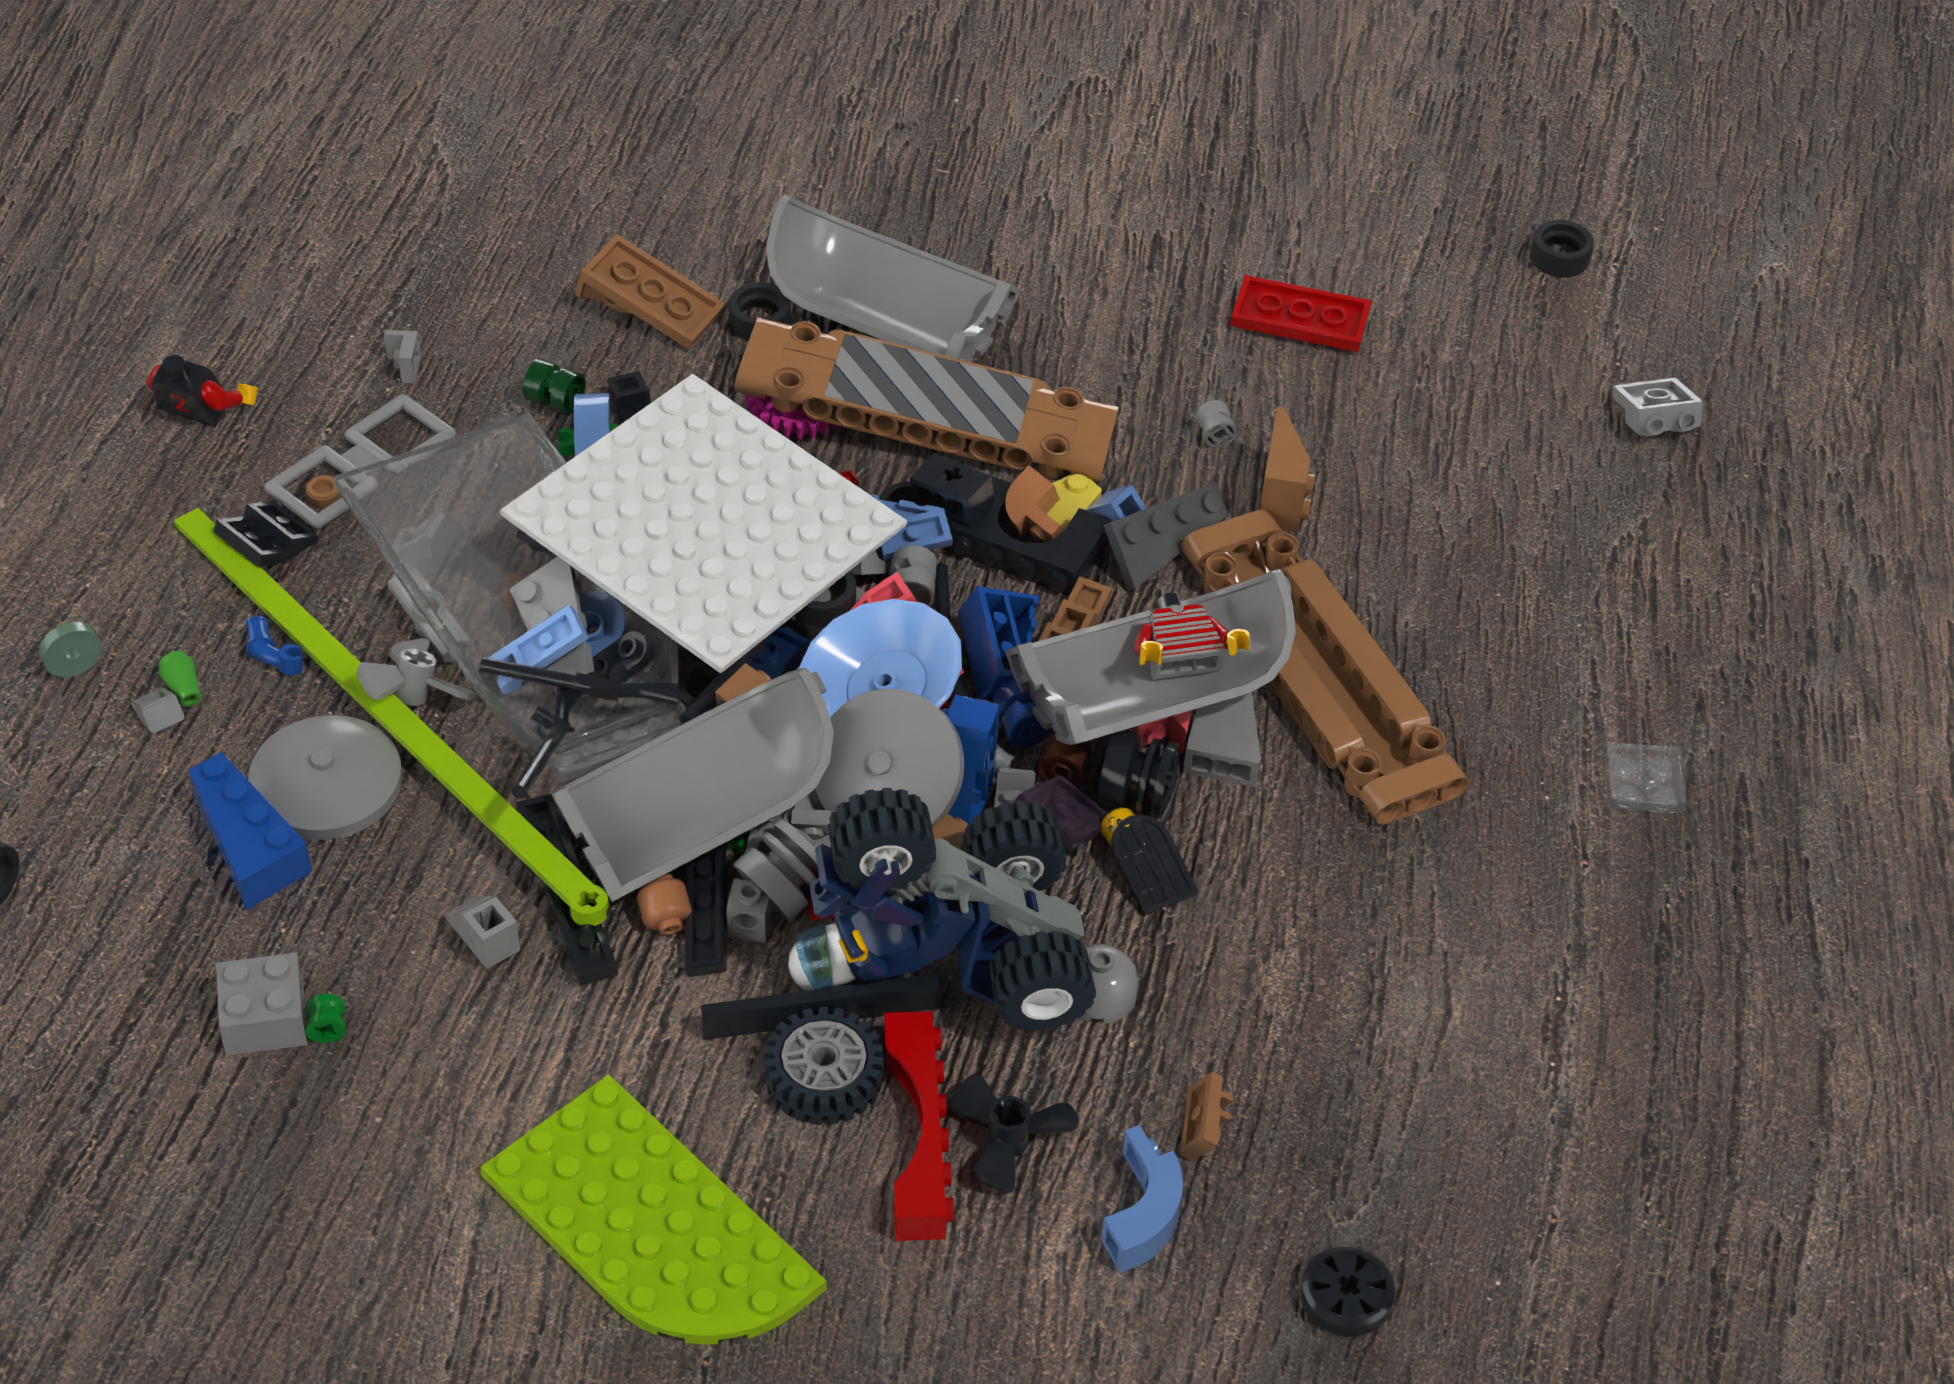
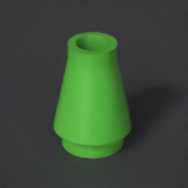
[158,651,202,707]

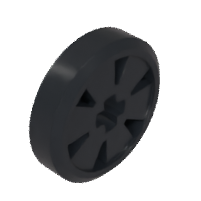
[1300,1246,1395,1336]

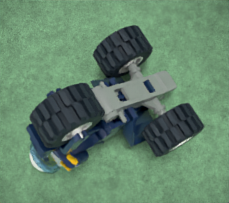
[788,788,1096,1031]

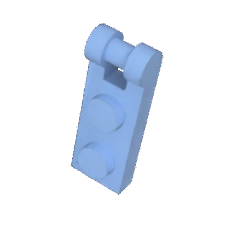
[489,605,589,694]

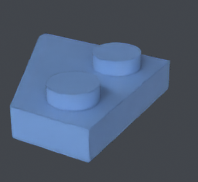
[871,494,952,561]

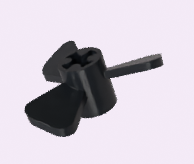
[950,1074,1079,1194]

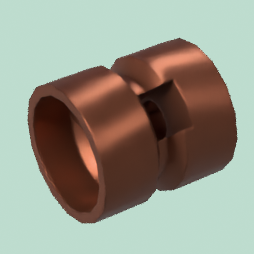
[1038,728,1097,789]

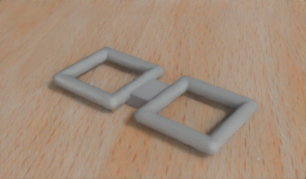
[264,394,456,529]

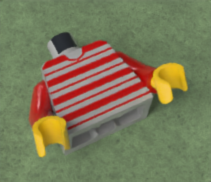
[1134,593,1251,680]

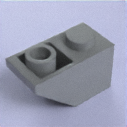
[445,896,520,969]

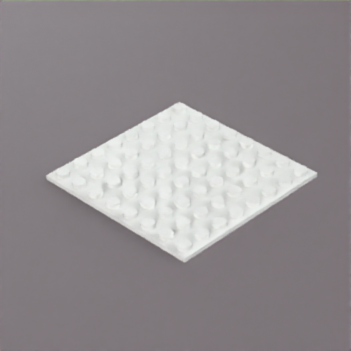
[500,374,907,673]

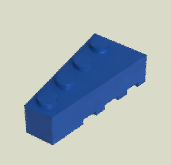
[189,752,312,910]

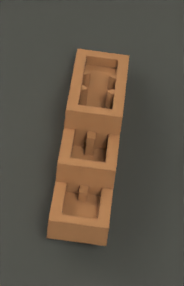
[1038,576,1113,641]

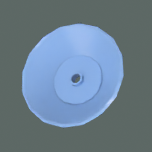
[798,599,962,718]

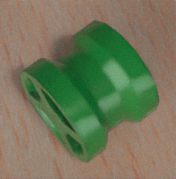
[305,993,346,1043]

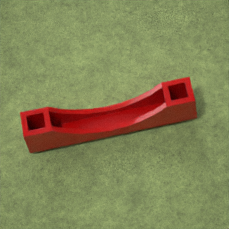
[884,1011,954,1241]

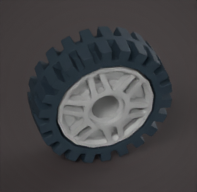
[764,1007,884,1125]

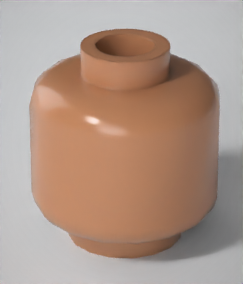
[637,874,692,935]

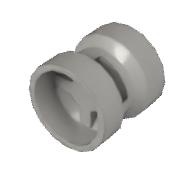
[1195,400,1237,448]

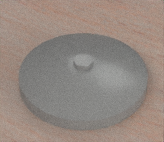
[816,689,964,828]
[248,715,402,840]

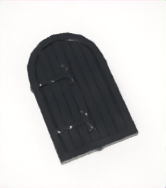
[1111,814,1199,916]

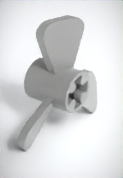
[357,639,475,706]

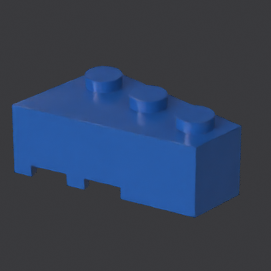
[957,586,1039,702]
[943,694,999,824]

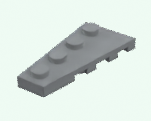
[510,556,594,701]

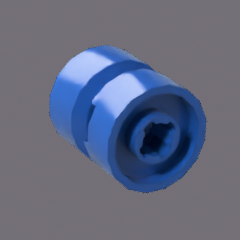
[993,678,1050,747]

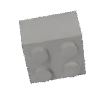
[216,952,307,1056]

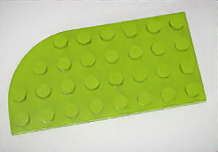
[480,1074,827,1345]

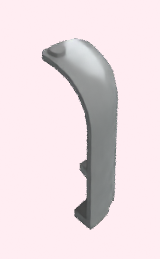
[766,195,1021,362]
[1005,569,1296,745]
[550,668,834,902]

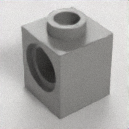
[726,879,773,943]

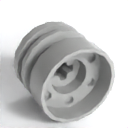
[733,818,819,922]

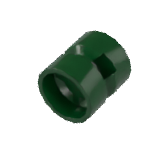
[522,358,586,415]

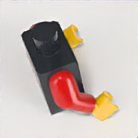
[146,355,258,428]

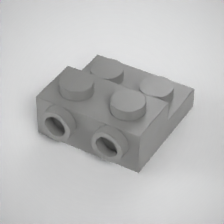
[1613,378,1703,436]

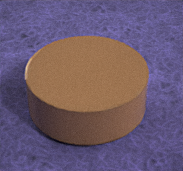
[306,475,342,509]

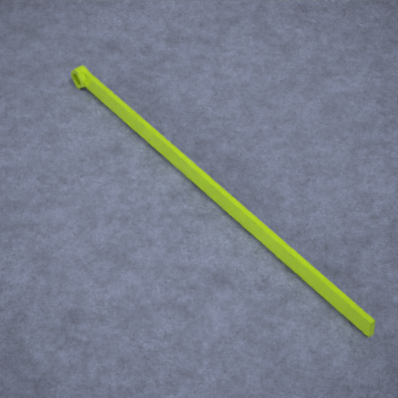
[174,508,609,926]

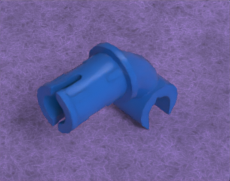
[245,616,303,675]

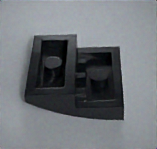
[213,501,318,567]

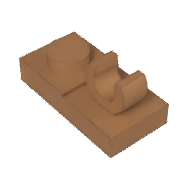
[1180,1071,1233,1162]

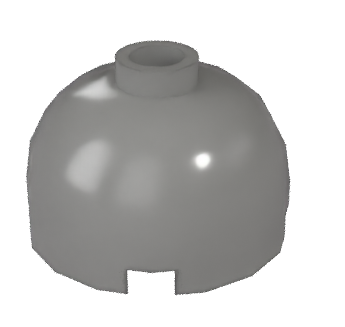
[1079,944,1139,1024]

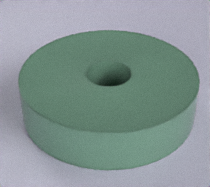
[39,622,102,677]

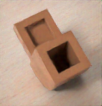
[1005,465,1063,543]

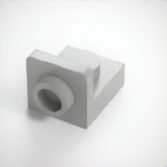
[384,330,422,383]
[994,768,1035,808]

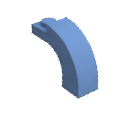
[574,393,611,456]
[1101,1125,1183,1273]

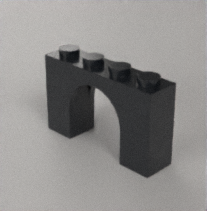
[947,476,1111,596]

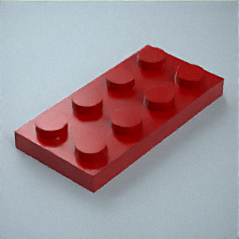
[1230,275,1372,352]

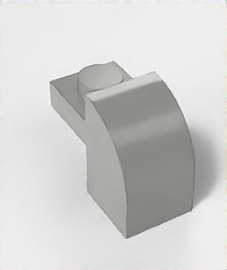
[791,790,831,848]

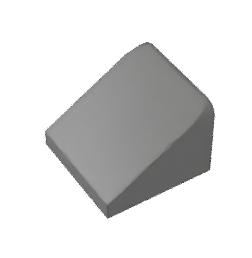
[131,687,184,733]

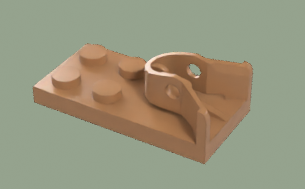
[575,234,726,349]

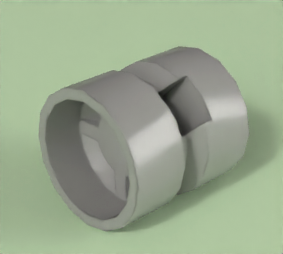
[890,545,937,607]

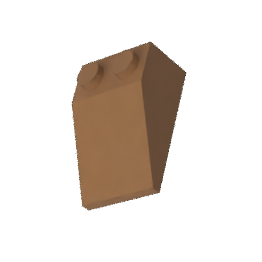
[1260,406,1315,533]

